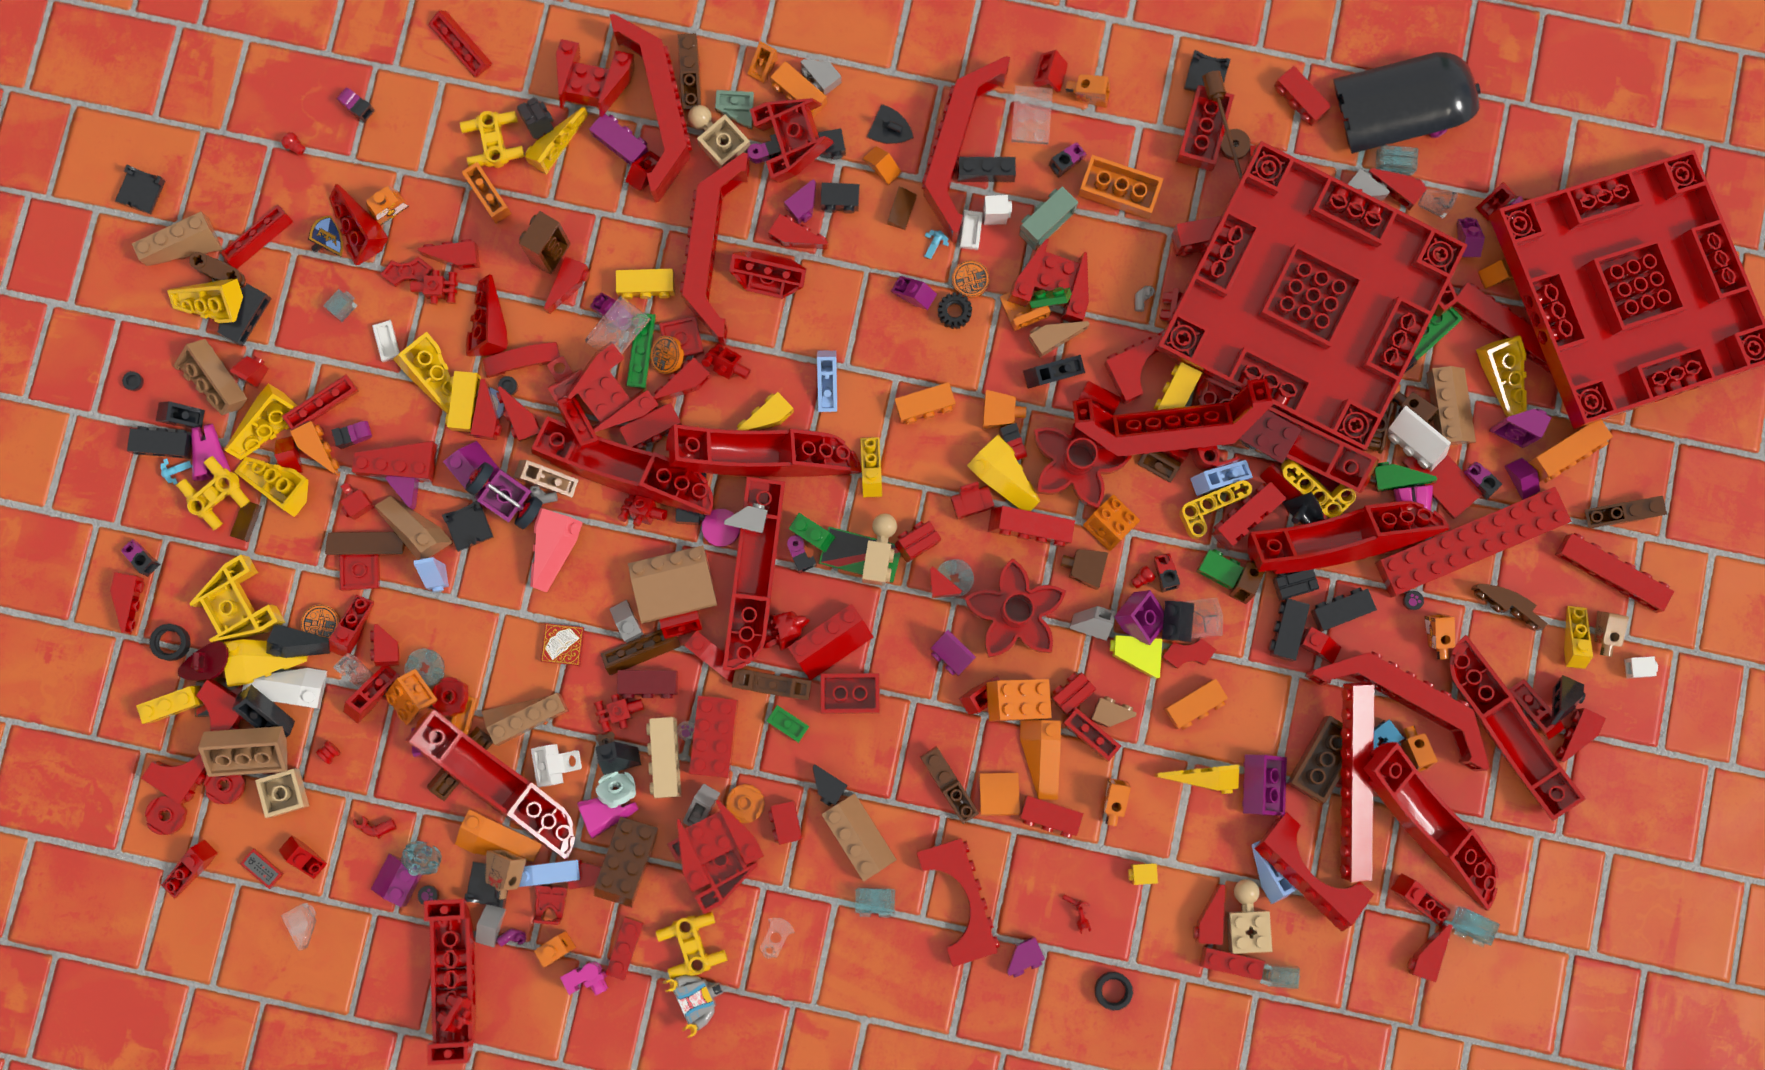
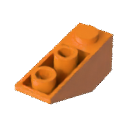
[290,421,340,476]

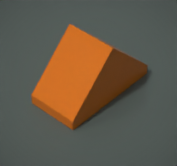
[747,41,778,82]
[863,146,902,185]
[1477,259,1513,289]

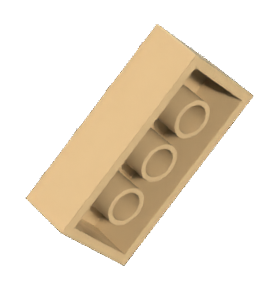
[646,717,681,798]

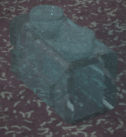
[1375,145,1418,176]
[855,888,895,917]
[1451,906,1500,947]

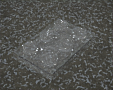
[1011,86,1053,145]
[585,296,650,355]

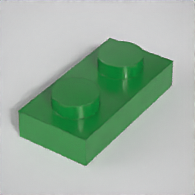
[1030,287,1072,308]
[767,705,809,743]

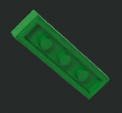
[626,312,656,389]

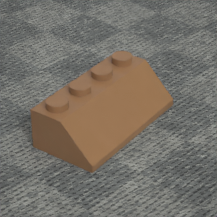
[1426,366,1476,446]
[198,726,287,777]
[821,794,897,882]

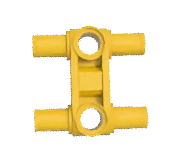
[460,111,525,168]
[176,456,250,531]
[656,912,728,979]

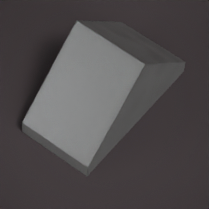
[475,905,506,947]

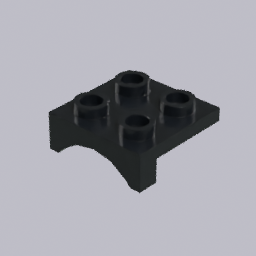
[1184,50,1231,92]
[115,164,165,215]
[442,501,494,552]
[464,862,508,908]

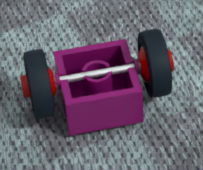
[465,462,543,529]

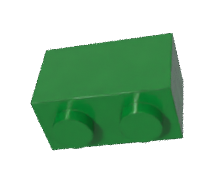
[789,513,835,553]
[1196,549,1244,590]

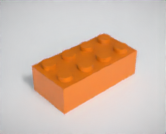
[1078,155,1163,220]
[1528,420,1613,483]

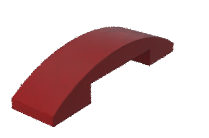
[483,342,560,378]

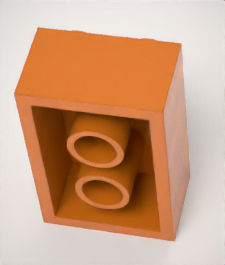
[987,679,1052,722]

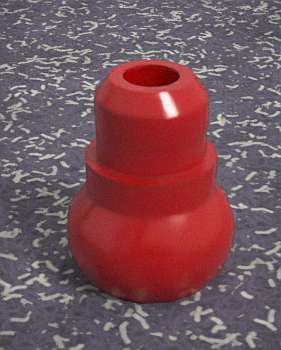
[281,132,306,155]
[1131,566,1156,589]

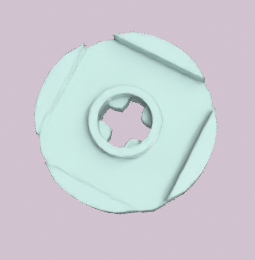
[596,771,636,808]

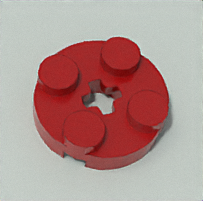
[432,677,469,717]
[204,775,246,804]
[145,796,187,835]

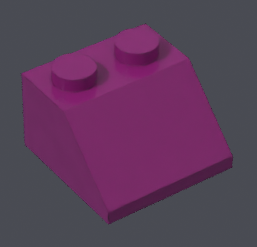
[443,441,499,488]
[1114,590,1164,645]
[931,630,976,676]
[371,853,424,907]

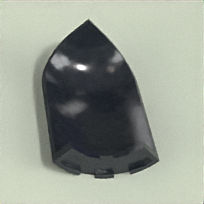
[1333,52,1481,154]

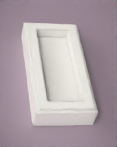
[960,210,983,250]
[372,320,400,362]

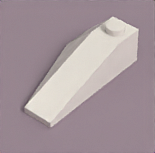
[242,668,328,709]

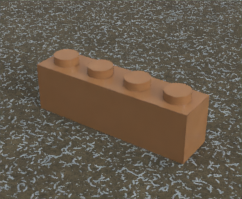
[132,212,223,266]
[173,339,247,415]
[482,693,568,746]

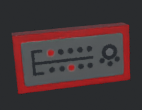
[240,848,284,889]

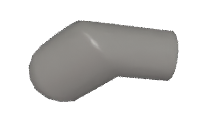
[1135,286,1155,312]
[530,485,558,504]

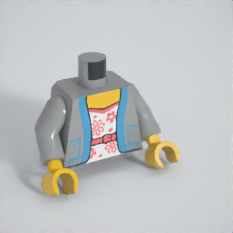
[663,975,724,1038]

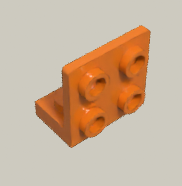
[1000,291,1051,331]
[1083,495,1140,551]
[385,669,437,725]

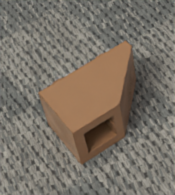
[1090,696,1137,728]

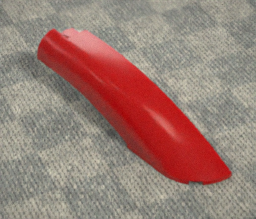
[1197,374,1379,493]
[531,416,713,516]
[666,424,862,477]
[723,477,785,671]
[1248,501,1450,574]
[1450,635,1586,821]
[406,709,575,860]
[1363,742,1499,911]

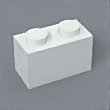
[983,195,1012,225]

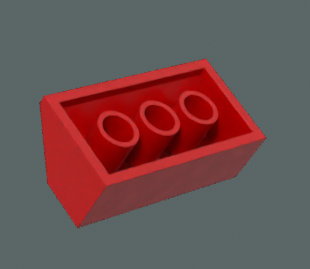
[788,604,874,681]

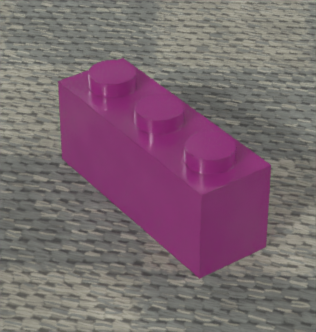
[589,114,649,166]

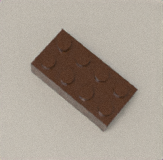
[519,211,571,275]
[1287,716,1342,804]
[594,816,658,908]

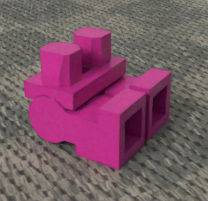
[560,961,608,996]

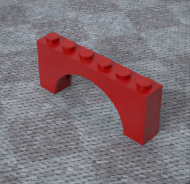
[1104,330,1186,405]
[141,679,245,804]
[1254,812,1374,932]
[917,838,1000,967]

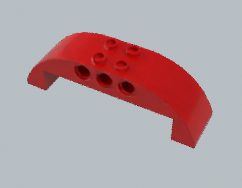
[424,899,476,1065]

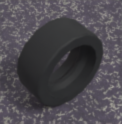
[149,624,191,661]
[1094,972,1133,1011]

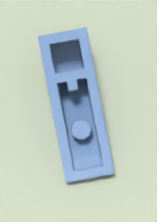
[817,350,837,412]
[1190,460,1253,496]
[414,557,449,593]
[1252,841,1297,904]
[519,860,580,887]

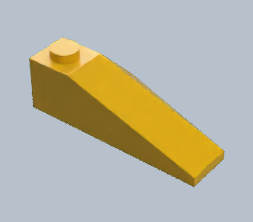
[967,435,1040,511]
[234,457,309,517]

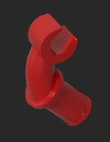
[353,815,397,839]

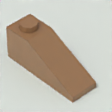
[1028,321,1090,358]
[513,460,578,498]

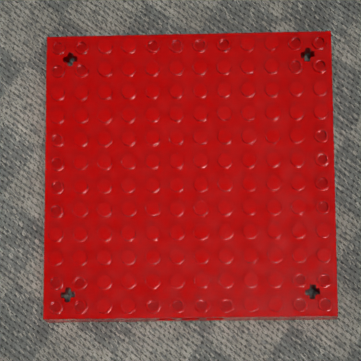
[1155,141,1467,451]
[1489,150,1765,429]

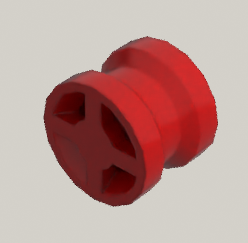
[315,740,341,765]

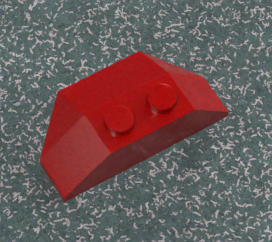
[729,251,807,299]

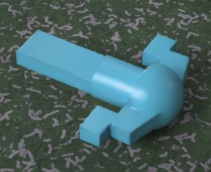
[925,230,949,259]
[161,459,192,485]

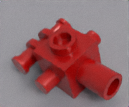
[410,270,458,305]
[701,343,751,380]
[618,494,667,527]
[594,694,644,733]

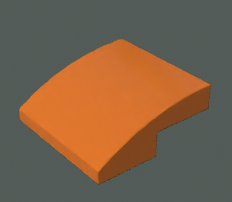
[979,773,1020,816]

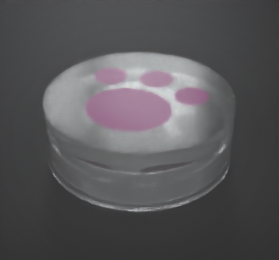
[677,721,695,741]

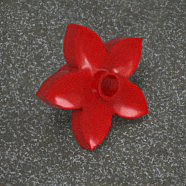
[1033,423,1132,510]
[964,558,1066,658]

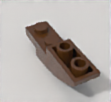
[678,33,701,109]
[1584,496,1667,529]
[1471,584,1548,631]
[920,746,979,824]

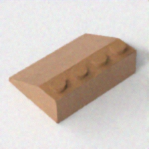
[628,545,717,624]

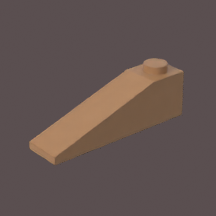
[374,496,452,560]

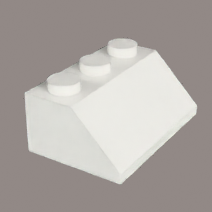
[1387,406,1451,471]

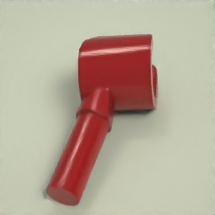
[1062,894,1090,914]
[1077,907,1091,934]

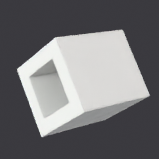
[1624,657,1658,679]

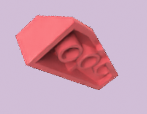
[530,508,583,592]

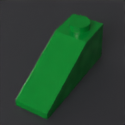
[1374,462,1437,492]

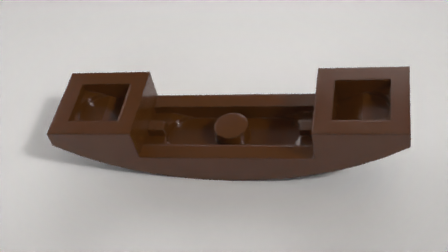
[732,669,812,700]

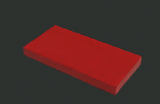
[1402,454,1483,519]

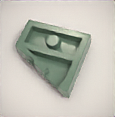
[715,90,754,129]

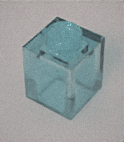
[323,289,357,322]

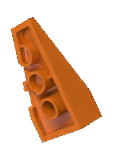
[1020,720,1061,800]
[455,809,543,862]

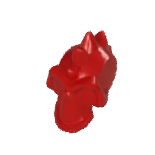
[763,611,810,651]

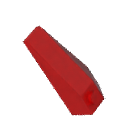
[329,184,388,265]
[466,274,508,356]

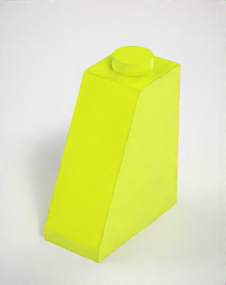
[1110,635,1162,679]

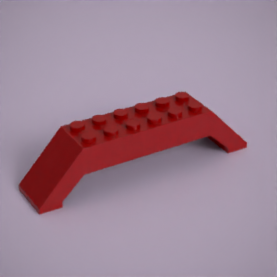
[610,14,692,203]
[922,56,1010,243]
[680,153,750,346]
[1072,379,1273,456]
[1304,651,1489,772]

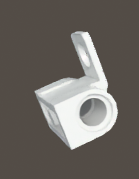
[531,744,582,787]

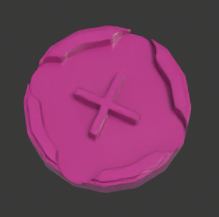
[702,509,740,547]

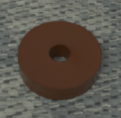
[1220,129,1250,160]

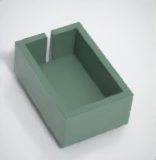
[1019,186,1078,250]

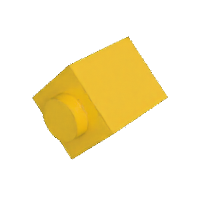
[1128,863,1158,885]

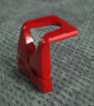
[533,885,568,925]

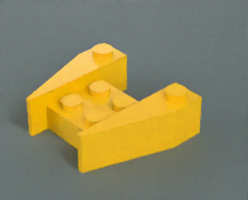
[189,555,285,642]

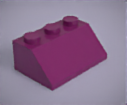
[1489,409,1551,448]
[1242,754,1287,816]

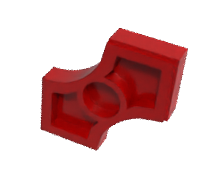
[380,257,434,287]
[1162,638,1216,669]

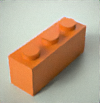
[770,61,828,118]
[462,162,511,224]
[894,382,956,425]
[1164,679,1228,730]

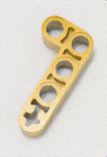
[1281,459,1356,518]
[1179,480,1252,539]

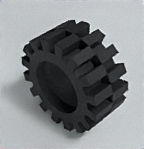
[938,292,972,329]

